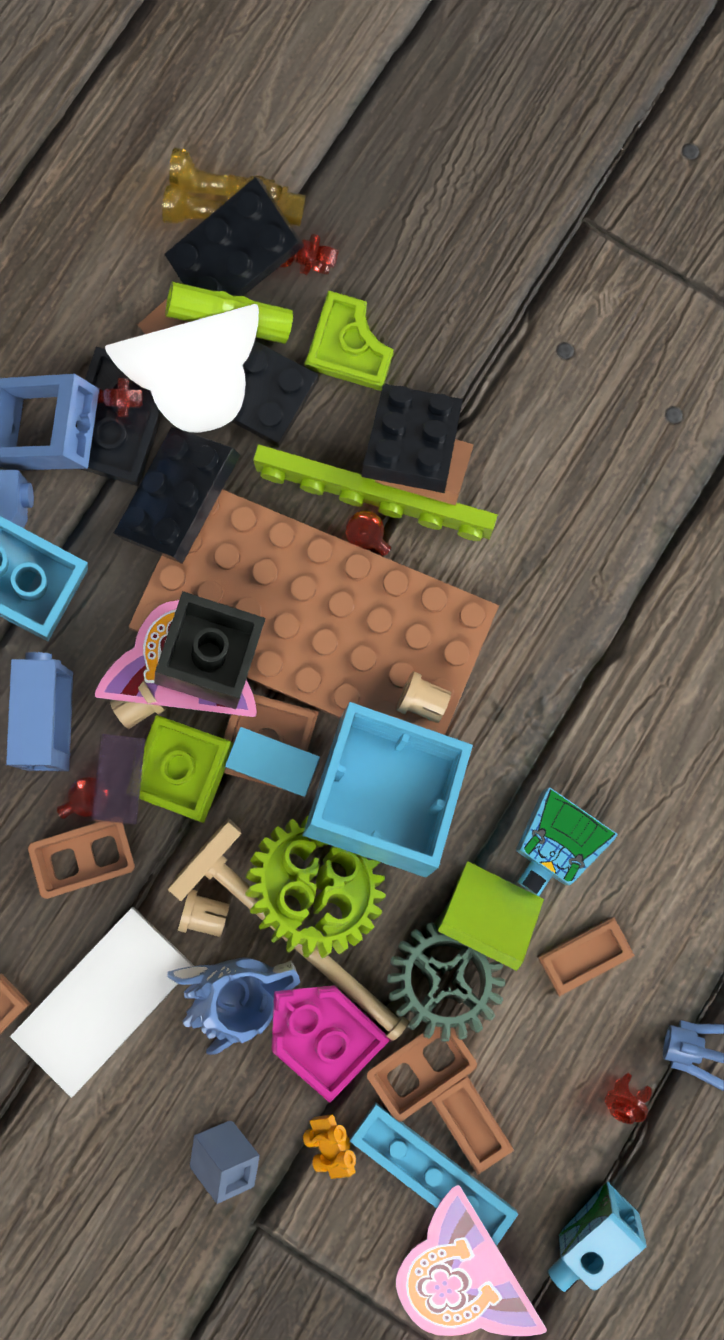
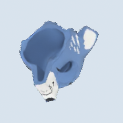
[168,957,300,1055]

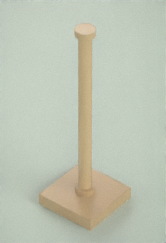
[168,818,409,1041]

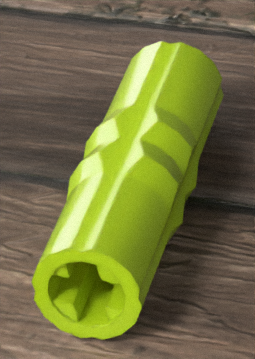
[165,281,293,344]

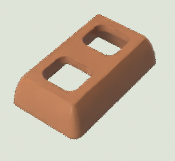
[28,817,135,899]
[367,1024,477,1122]

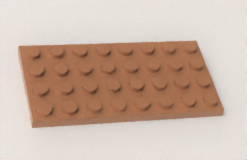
[128,489,499,735]

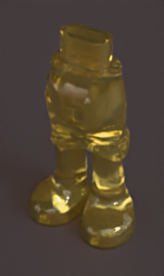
[162,147,306,227]

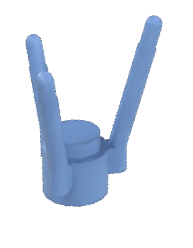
[663,1020,724,1091]

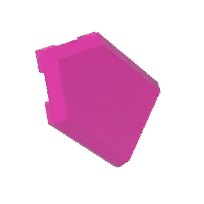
[272,985,390,1103]

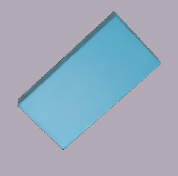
[225,727,320,797]

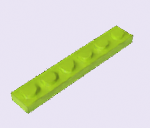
[253,444,498,541]

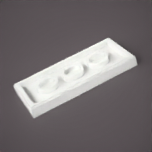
[10,907,194,1098]

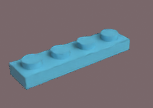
[350,1102,519,1246]

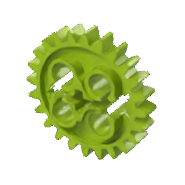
[245,816,386,958]

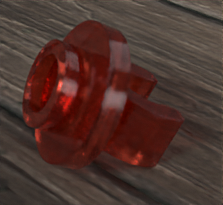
[295,234,339,275]
[604,1073,652,1124]

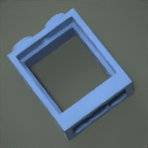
[0,374,99,470]
[6,652,73,771]

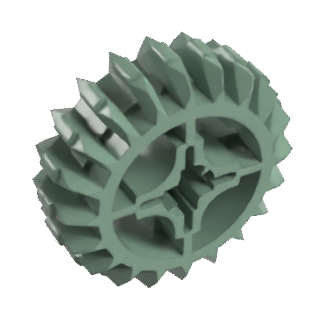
[387,922,505,1042]

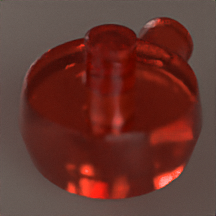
[97,378,143,417]
[346,511,391,556]
[57,777,108,819]

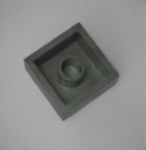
[154,591,266,709]

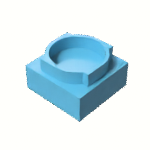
[302,702,473,877]

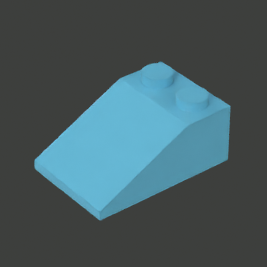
[0,516,88,641]

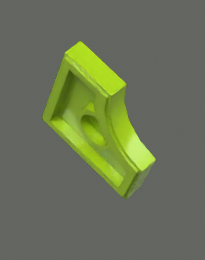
[305,291,394,391]

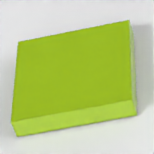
[125,715,234,823]
[438,861,544,971]

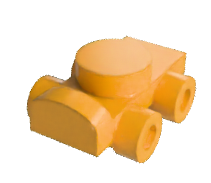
[303,1114,356,1179]

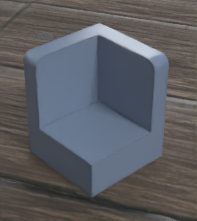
[190,1121,260,1204]

